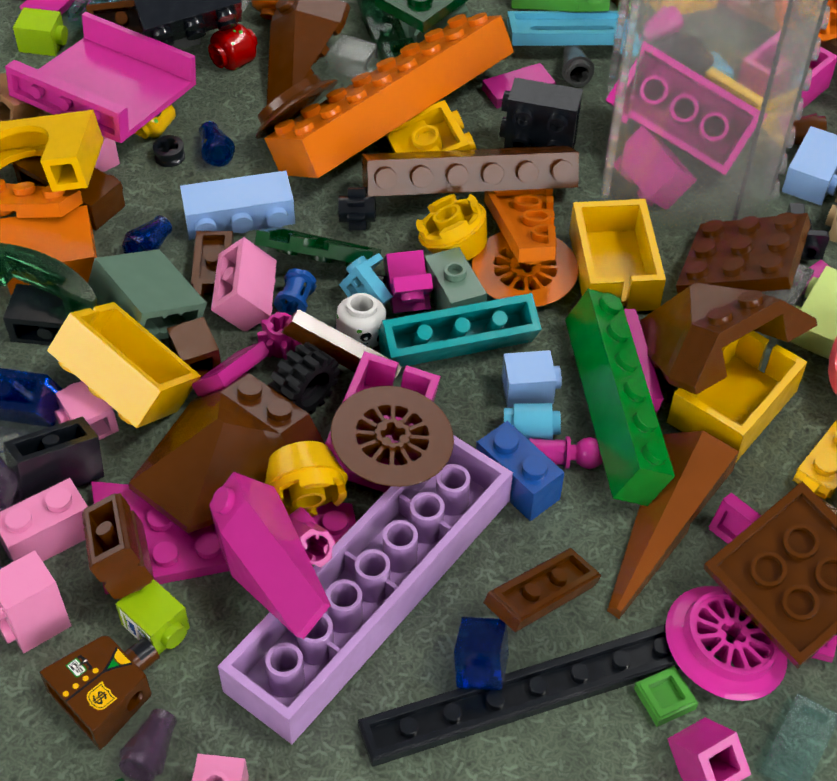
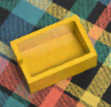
[569,199,666,311]
[47,302,201,428]
[667,331,807,462]

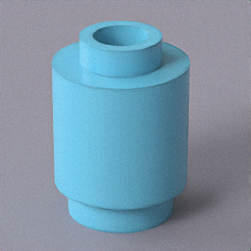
[504,403,561,440]

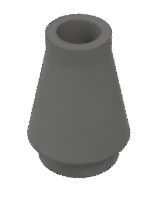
[562,45,594,87]

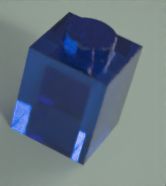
[454,617,509,690]

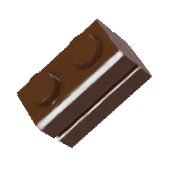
[82,493,154,599]

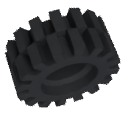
[268,342,340,415]

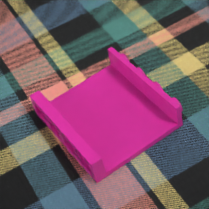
[5,12,196,143]

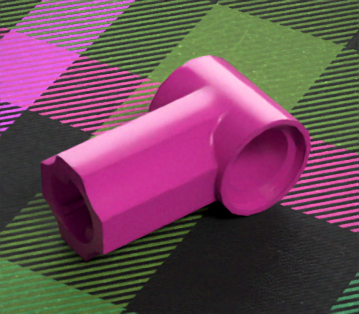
[289,507,335,567]

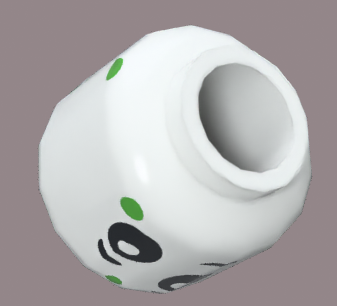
[336,293,386,349]

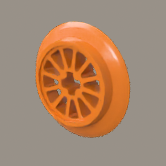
[472,232,579,307]

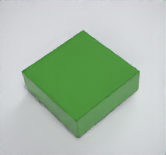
[634,666,698,727]

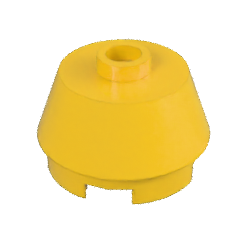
[416,194,487,261]
[265,441,348,517]

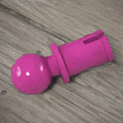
[528,436,603,469]

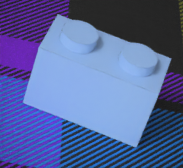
[782,126,837,206]

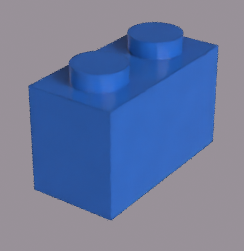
[476,421,564,521]

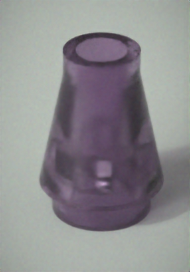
[119,709,177,781]

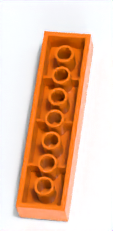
[264,12,514,178]

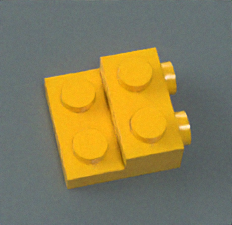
[385,100,477,153]

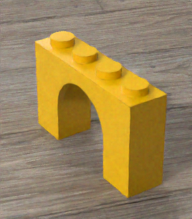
[0,110,104,192]

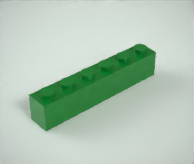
[565,289,675,506]

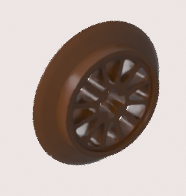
[256,74,338,139]
[331,386,454,487]

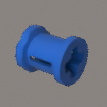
[274,268,316,316]

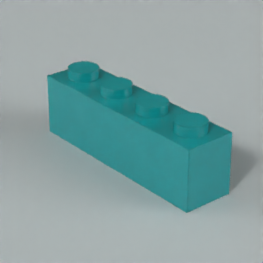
[379,293,542,367]

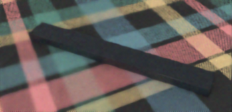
[358,624,711,767]

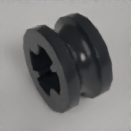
[153,135,185,167]

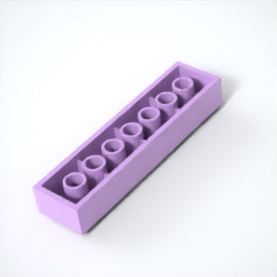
[218,435,513,744]

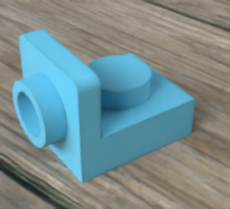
[339,253,393,305]

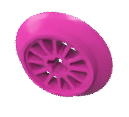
[665,586,787,701]

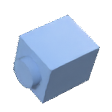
[502,350,562,407]

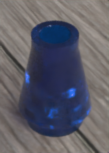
[199,121,235,167]
[122,215,172,254]

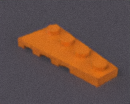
[0,179,83,218]
[484,188,556,265]

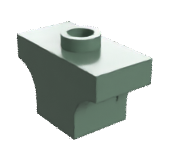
[424,247,487,310]

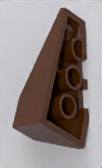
[267,0,351,105]

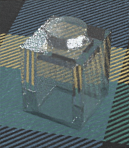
[325,34,378,84]

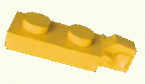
[792,420,837,500]

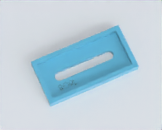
[507,11,641,46]

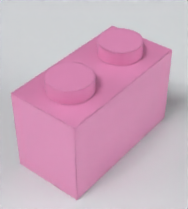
[211,237,277,331]
[0,478,88,562]
[0,550,72,654]

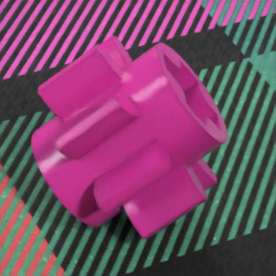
[257,312,301,360]

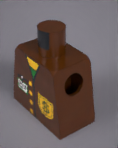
[40,636,160,750]

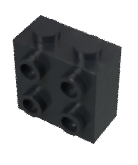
[499,77,583,149]

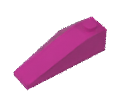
[209,472,331,639]

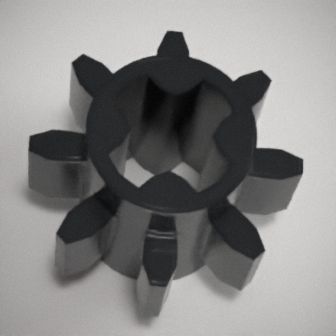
[338,187,376,231]

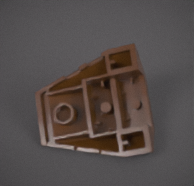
[640,283,817,395]
[129,373,325,534]

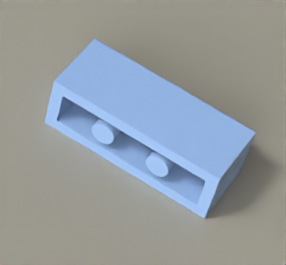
[180,170,295,240]

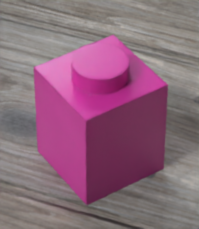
[667,717,751,781]

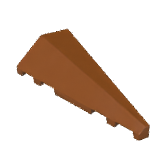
[607,430,739,619]

